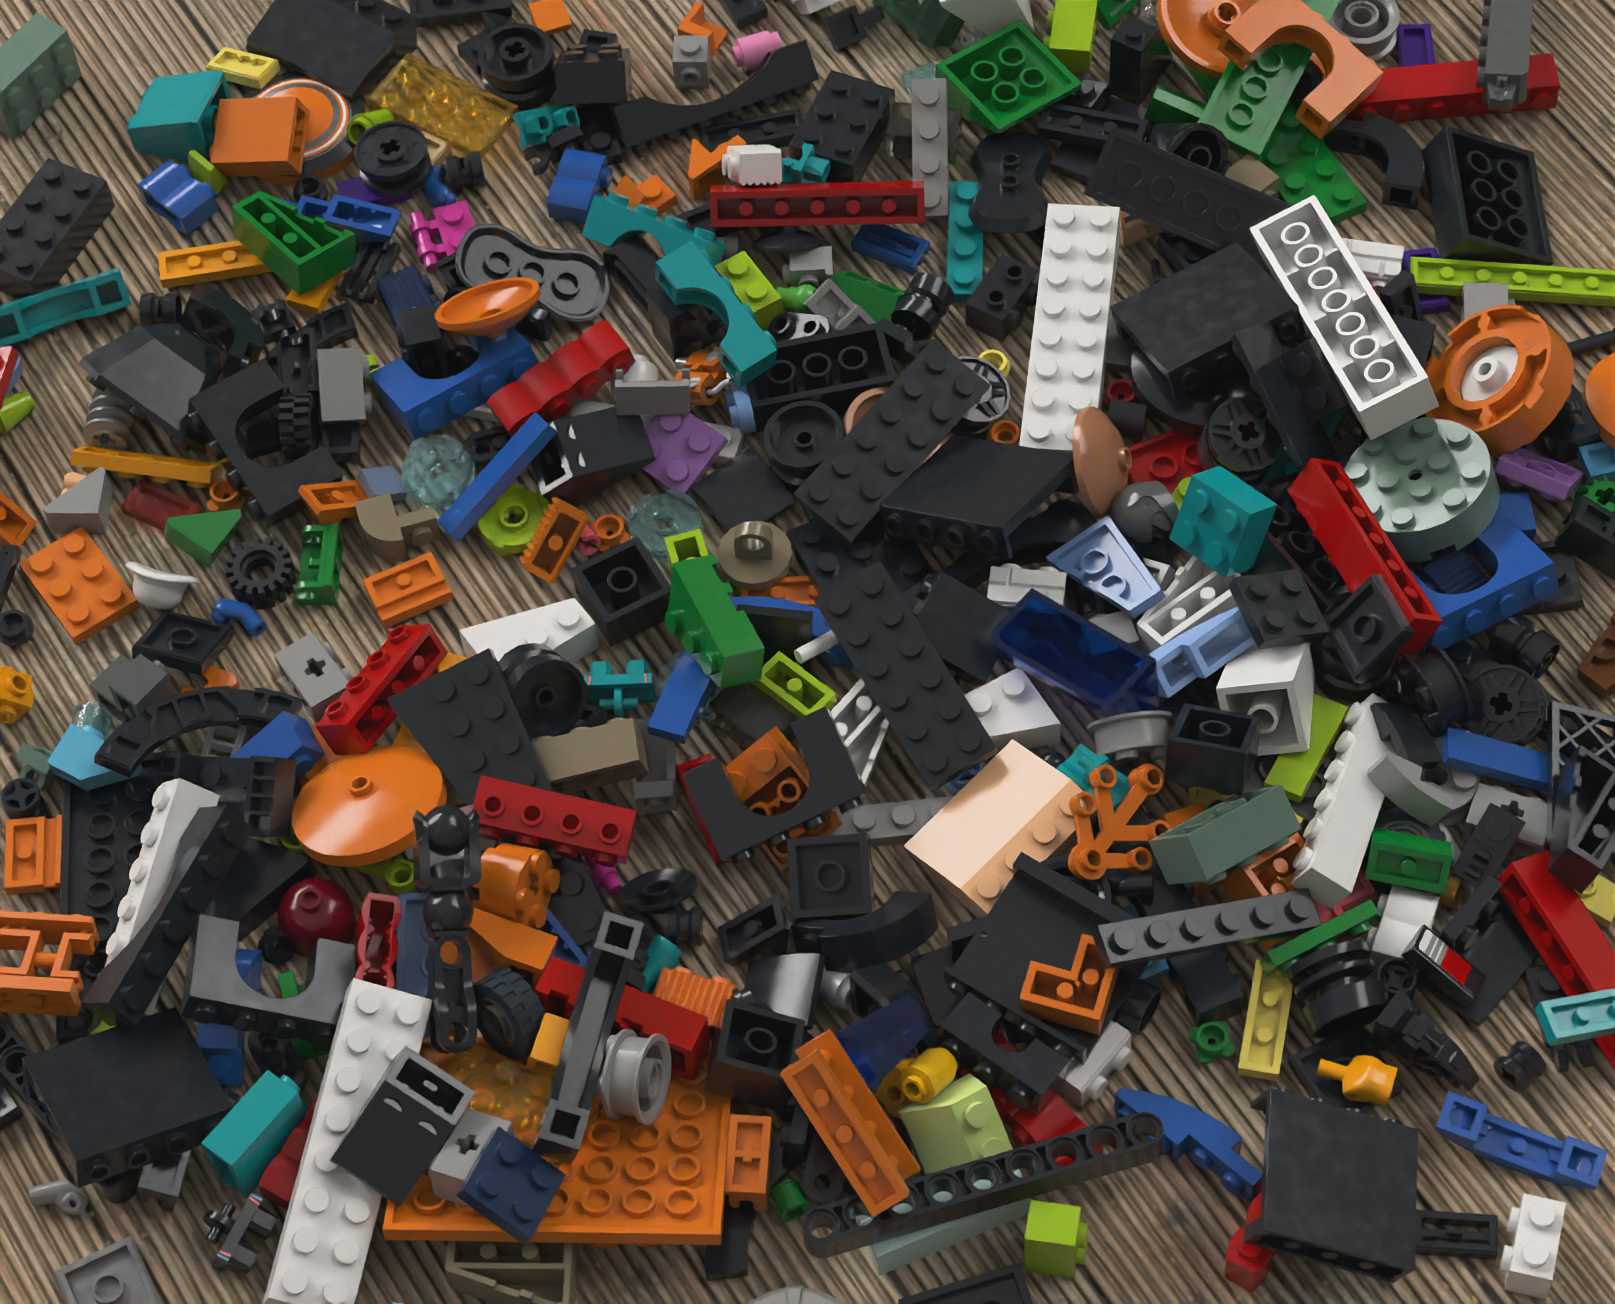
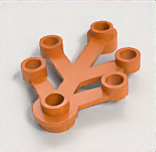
[1068,764,1171,881]

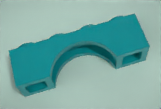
[581,192,727,266]
[655,240,778,388]
[0,267,132,347]

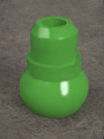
[775,284,817,314]

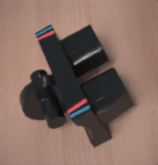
[203,1192,278,1274]

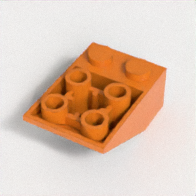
[726,726,843,871]
[440,907,558,993]

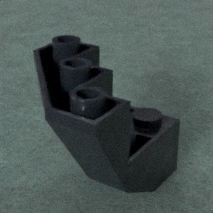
[78,323,222,455]

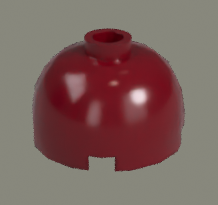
[277,877,357,958]

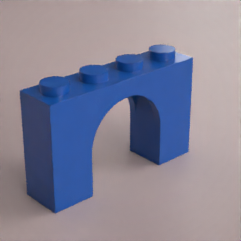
[370,326,538,440]
[1408,518,1560,655]

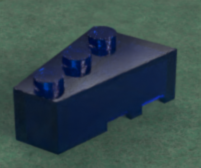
[834,991,932,1092]

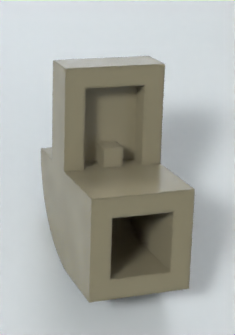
[354,493,441,562]

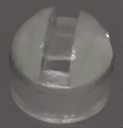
[1135,0,1159,27]

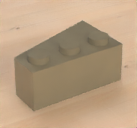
[445,1241,579,1304]

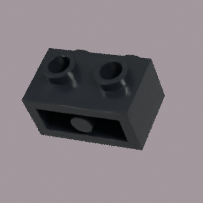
[965,254,1039,342]
[395,304,450,379]

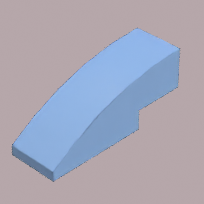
[1136,606,1255,698]

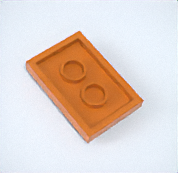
[18,526,140,646]

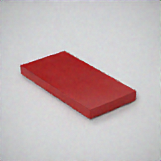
[1128,429,1248,495]

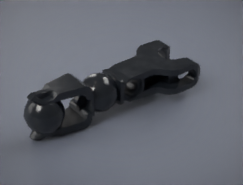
[412,805,482,1054]

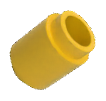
[899,1047,957,1104]

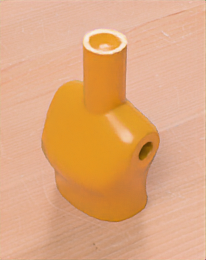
[1317,1055,1398,1107]

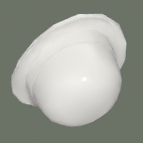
[125,561,199,610]

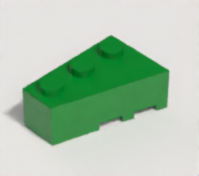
[232,191,356,296]
[665,554,765,689]

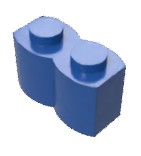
[547,148,613,224]
[137,160,218,235]

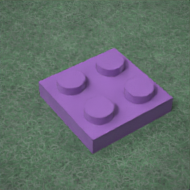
[641,413,728,500]
[1495,447,1585,501]

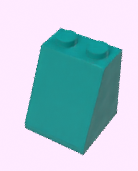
[127,70,231,163]

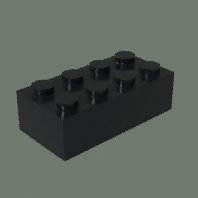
[0,158,115,299]
[746,322,896,433]

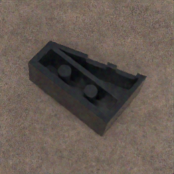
[1547,745,1615,894]

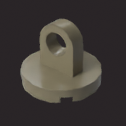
[717,521,793,591]

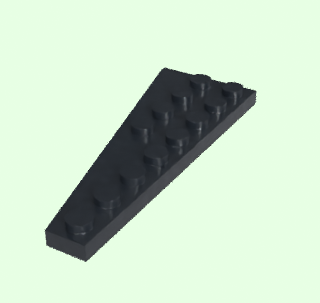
[387,648,609,948]
[56,751,177,1045]

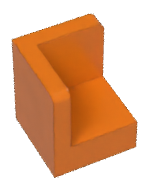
[528,0,572,35]
[677,2,728,59]

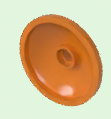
[434,277,541,338]

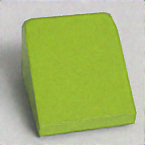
[188,149,228,195]

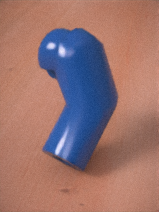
[424,165,456,207]
[211,599,267,636]

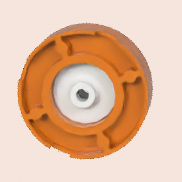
[1425,305,1574,456]

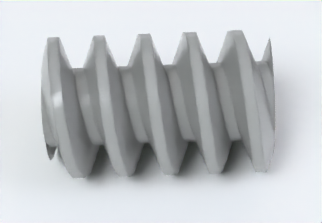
[83,388,134,450]

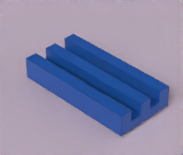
[851,224,930,275]

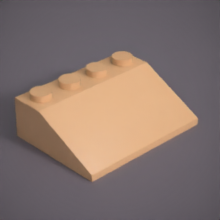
[903,739,1098,918]

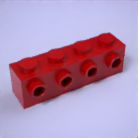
[315,624,448,755]
[472,775,637,867]

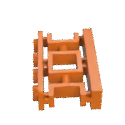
[0,909,100,1017]

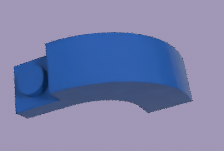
[197,949,262,1085]

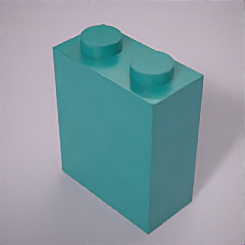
[201,1070,308,1199]

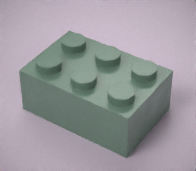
[0,13,82,140]
[1148,785,1301,887]

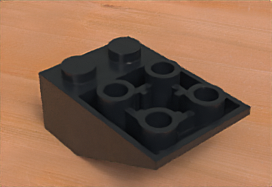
[531,407,656,507]
[329,1046,475,1206]

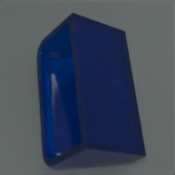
[992,588,1160,717]

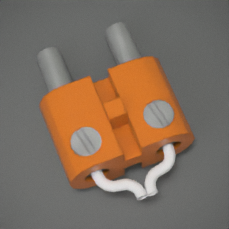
[673,351,734,406]

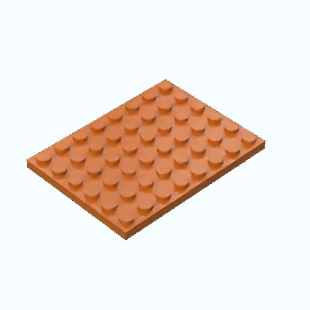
[383,1037,733,1245]

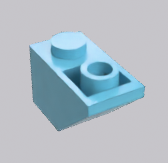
[47,723,143,791]

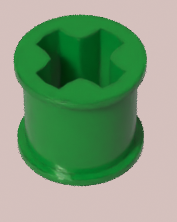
[768,1179,811,1222]

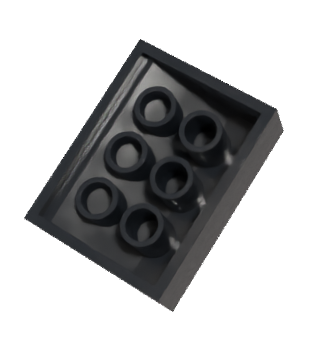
[247,0,417,100]
[1422,125,1554,266]
[1246,471,1352,616]

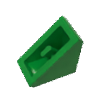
[164,509,242,568]

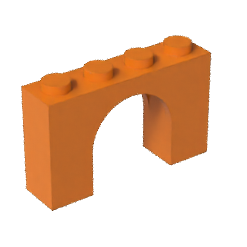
[1217,0,1384,139]

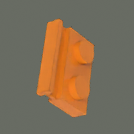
[362,551,454,628]
[4,815,62,895]

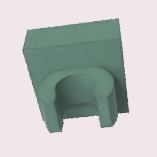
[16,745,57,790]

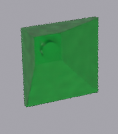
[935,20,1082,134]

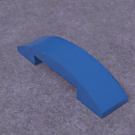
[1435,1091,1608,1190]

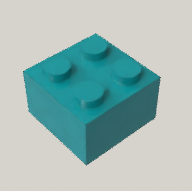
[1169,466,1277,578]

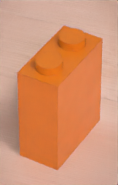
[209,97,310,177]

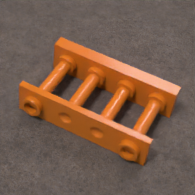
[780,1028,921,1217]

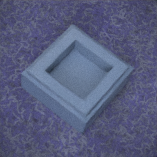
[357,466,407,502]

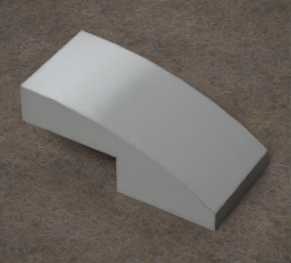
[803,279,876,331]
[1367,751,1454,827]

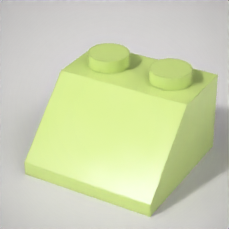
[898,1073,1013,1175]

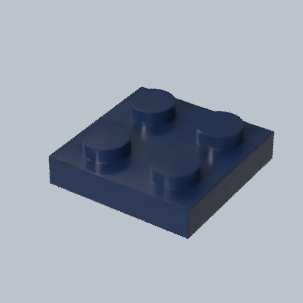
[456,1126,566,1245]

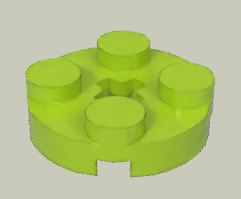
[477,484,549,556]

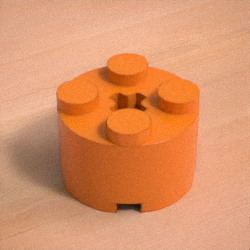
[473,841,561,929]

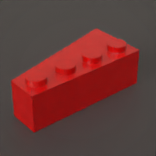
[534,956,710,1080]

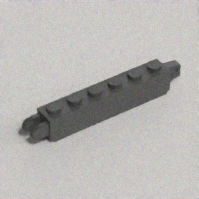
[1476,0,1533,111]

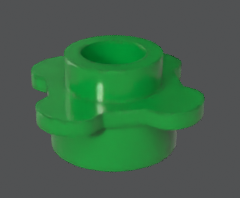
[1188,1021,1235,1064]

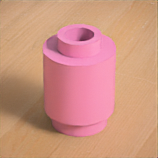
[731,30,783,72]

